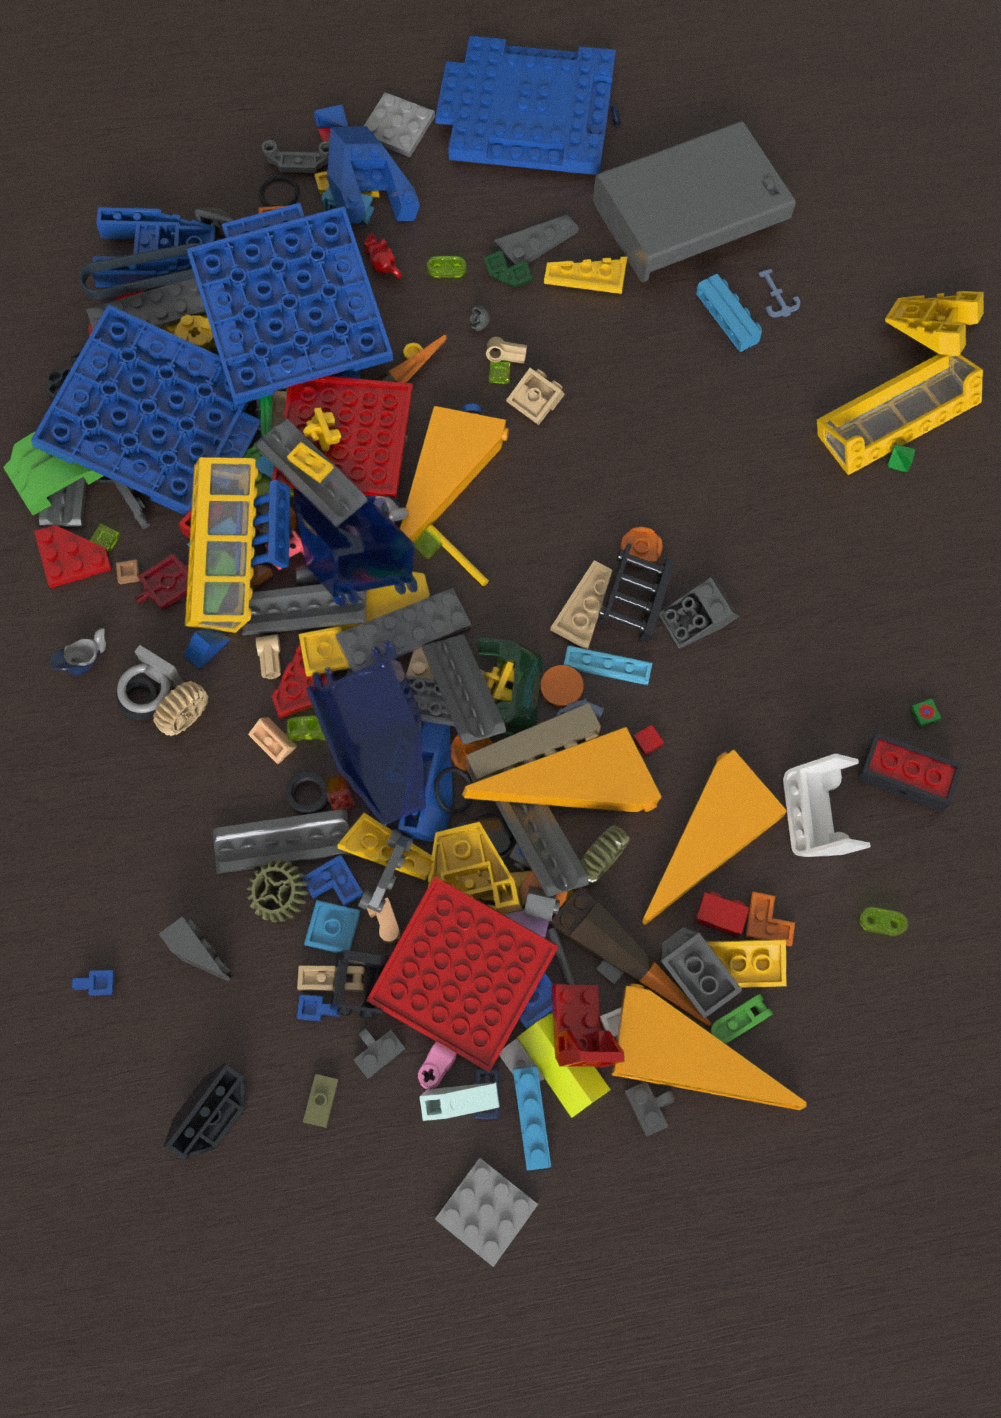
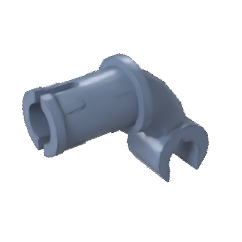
[557,698,604,721]

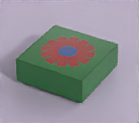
[910,699,941,727]

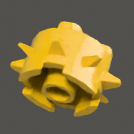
[173,315,218,354]

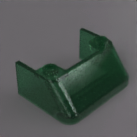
[478,637,542,735]

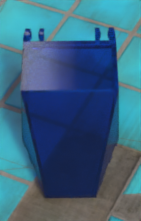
[292,489,418,606]
[306,640,426,826]

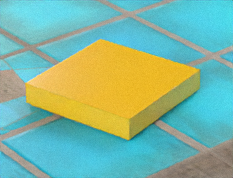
[299,626,350,677]

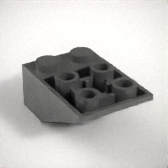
[659,577,740,649]
[159,917,231,982]

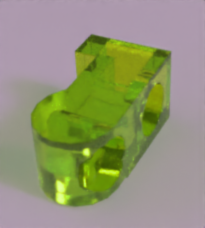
[287,714,330,741]

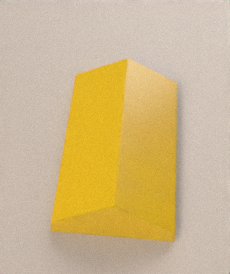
[707,939,786,988]

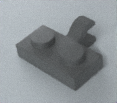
[353,1028,406,1079]
[625,1082,675,1137]

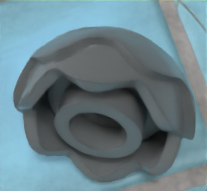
[469,305,490,331]

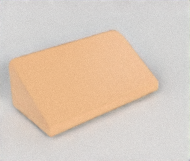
[248,717,297,764]

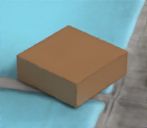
[116,559,140,585]

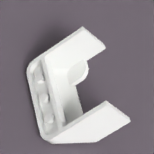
[783,754,871,857]

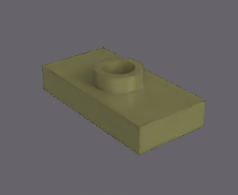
[303,1074,339,1128]

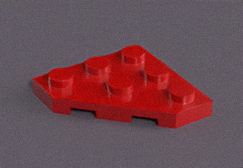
[34,525,112,588]
[272,644,341,718]

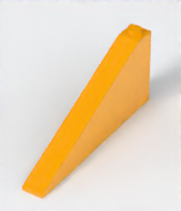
[394,406,509,560]
[462,727,661,812]
[642,750,787,925]
[611,984,806,1110]

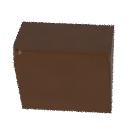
[250,564,274,592]

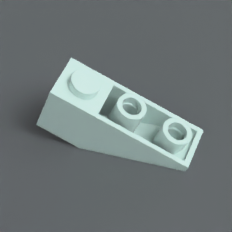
[420,1082,500,1121]

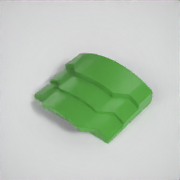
[3,431,104,515]

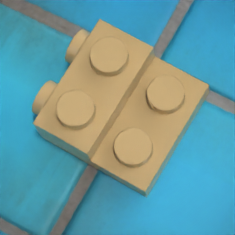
[506,368,565,425]

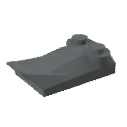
[661,927,743,1018]

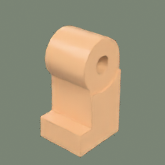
[367,897,401,945]

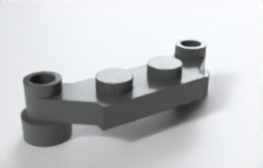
[262,140,329,173]
[358,829,413,913]

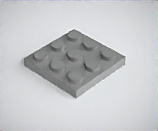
[364,92,435,157]
[435,1158,538,1267]

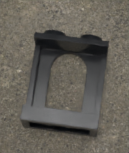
[330,950,389,1019]

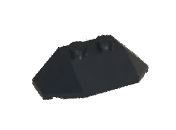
[164,1063,245,1160]

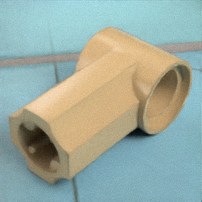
[486,337,527,364]
[256,634,281,679]

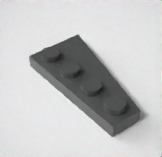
[494,215,579,266]

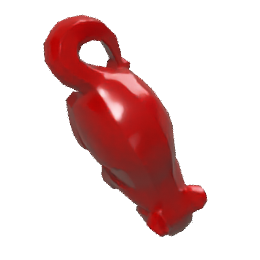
[363,233,402,279]

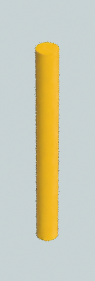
[426,524,489,586]

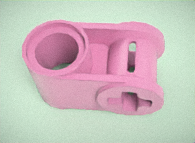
[418,1041,458,1089]

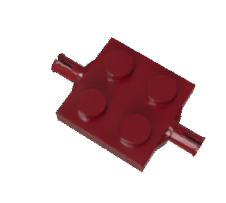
[134,553,189,611]

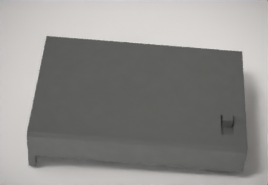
[593,121,796,283]

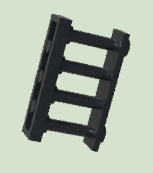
[598,543,676,643]

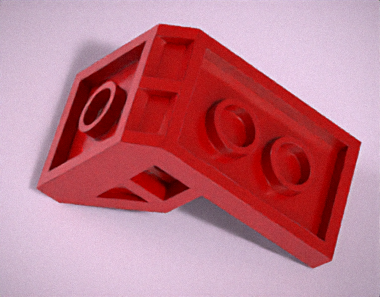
[552,984,625,1067]

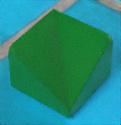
[887,444,915,472]

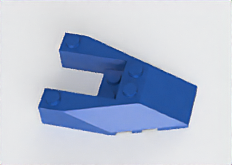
[327,126,420,223]
[92,207,216,288]

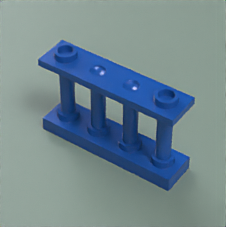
[235,480,290,573]

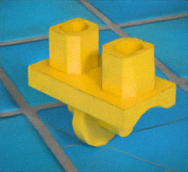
[303,407,341,451]
[483,661,522,703]

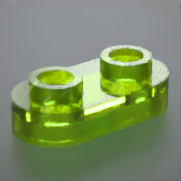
[427,256,466,278]
[859,907,908,936]

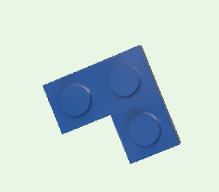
[302,855,364,906]

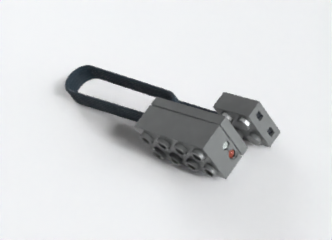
[79,243,203,300]

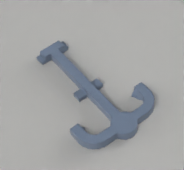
[759,269,801,318]

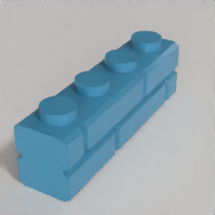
[696,274,762,352]
[513,1065,551,1170]

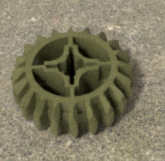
[580,825,630,882]
[246,860,309,922]

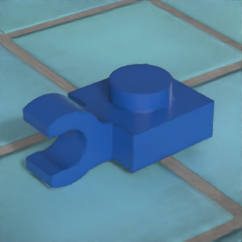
[72,970,115,996]
[297,995,340,1021]

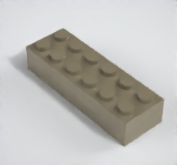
[466,703,601,783]

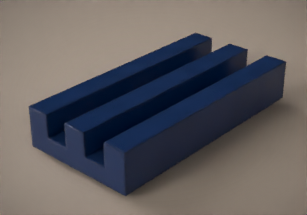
[475,1069,500,1119]

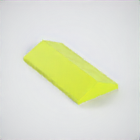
[517,1012,611,1118]

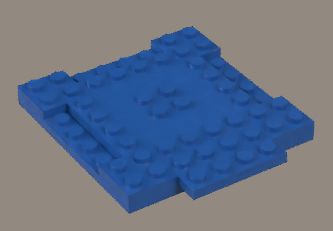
[435,36,616,175]
[187,203,393,405]
[31,304,261,516]

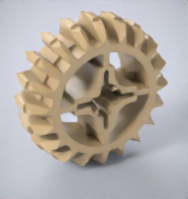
[153,681,209,736]

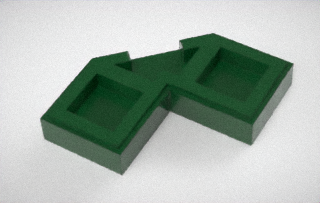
[483,250,533,288]

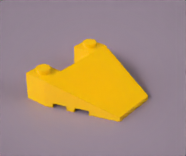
[885,291,984,356]
[428,822,523,914]

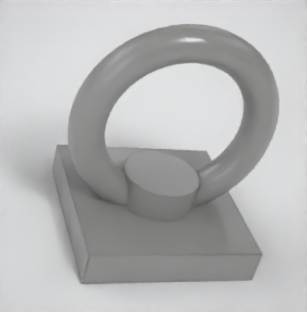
[117,645,184,713]

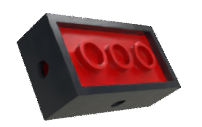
[857,732,963,812]

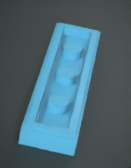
[564,646,652,685]

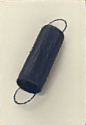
[610,103,622,128]

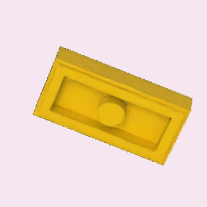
[287,442,334,483]

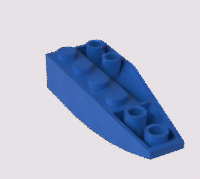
[398,721,453,842]

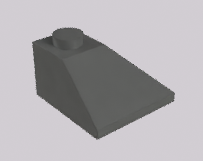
[195,207,233,241]

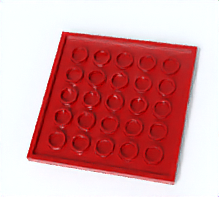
[272,376,413,498]
[366,876,559,1073]

